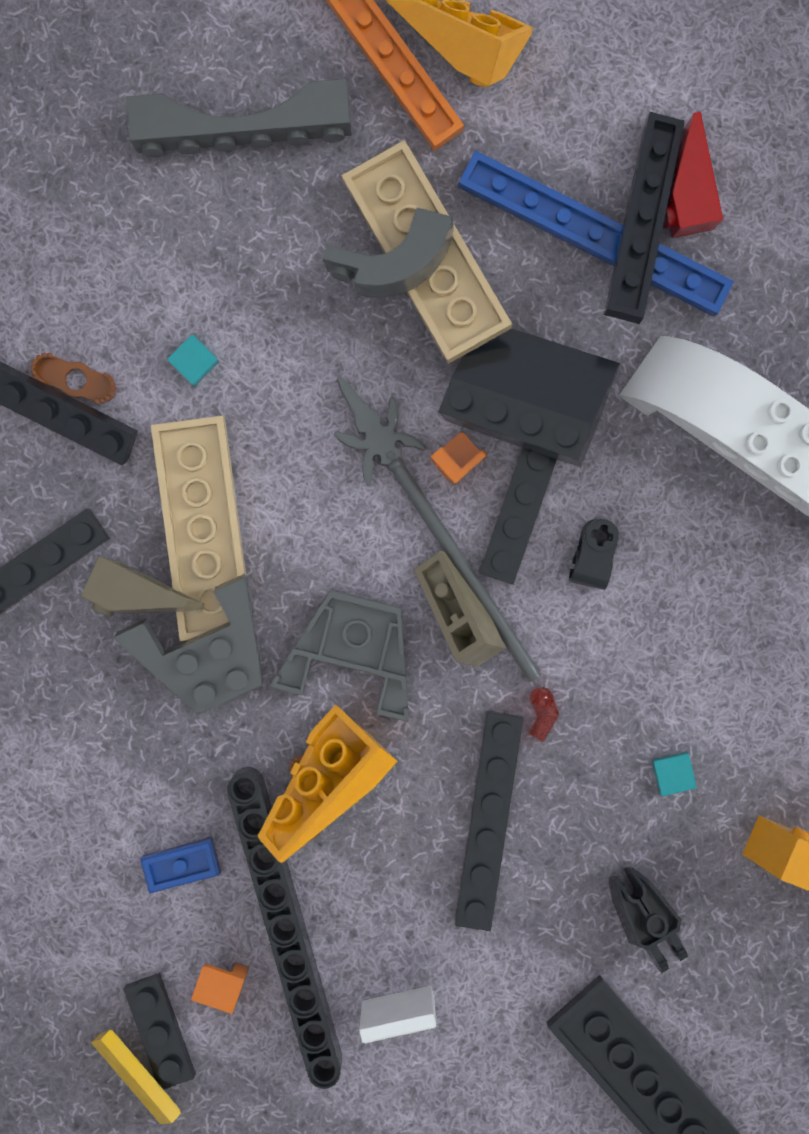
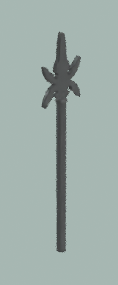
[334,376,542,682]

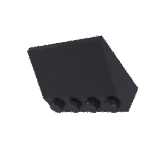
[438,329,620,468]

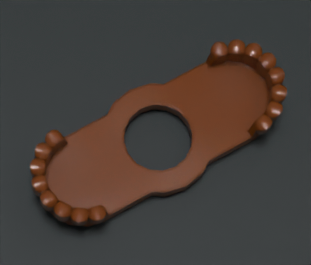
[30,352,117,404]

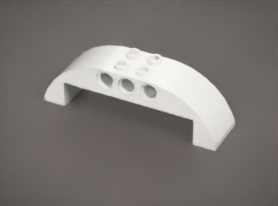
[619,336,809,517]

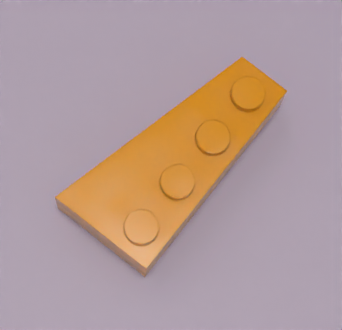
[742,815,809,891]

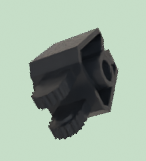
[609,867,688,973]

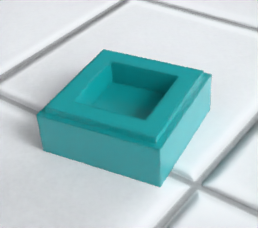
[167,334,220,387]
[651,751,697,797]

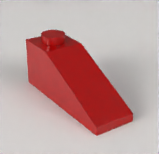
[663,111,724,239]

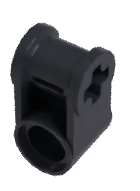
[569,519,619,590]

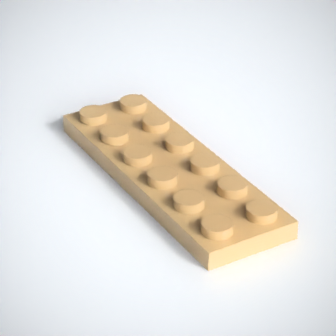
[341,140,512,364]
[151,415,249,641]

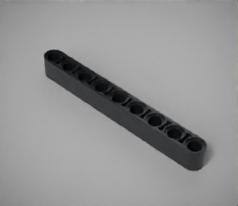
[227,767,342,1089]

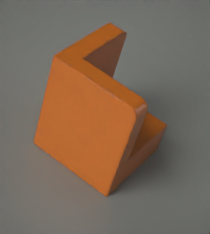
[430,432,487,486]
[191,963,249,1014]

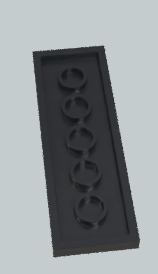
[546,975,741,1134]

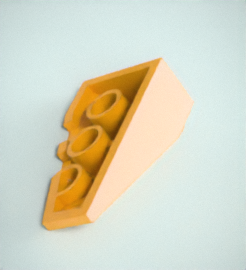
[386,0,534,87]
[257,704,398,863]

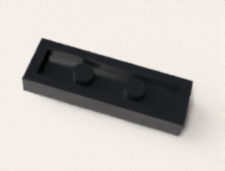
[123,973,196,1090]

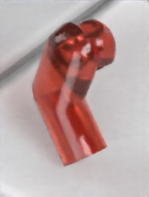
[528,687,559,742]

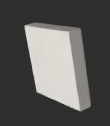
[359,985,436,1043]

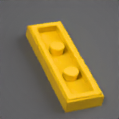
[91,1030,181,1124]

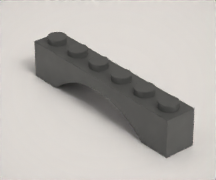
[126,78,352,157]

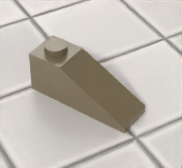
[413,550,506,667]
[81,556,205,616]

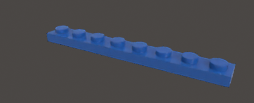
[458,150,734,317]

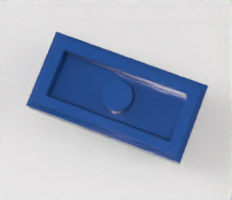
[140,837,221,894]

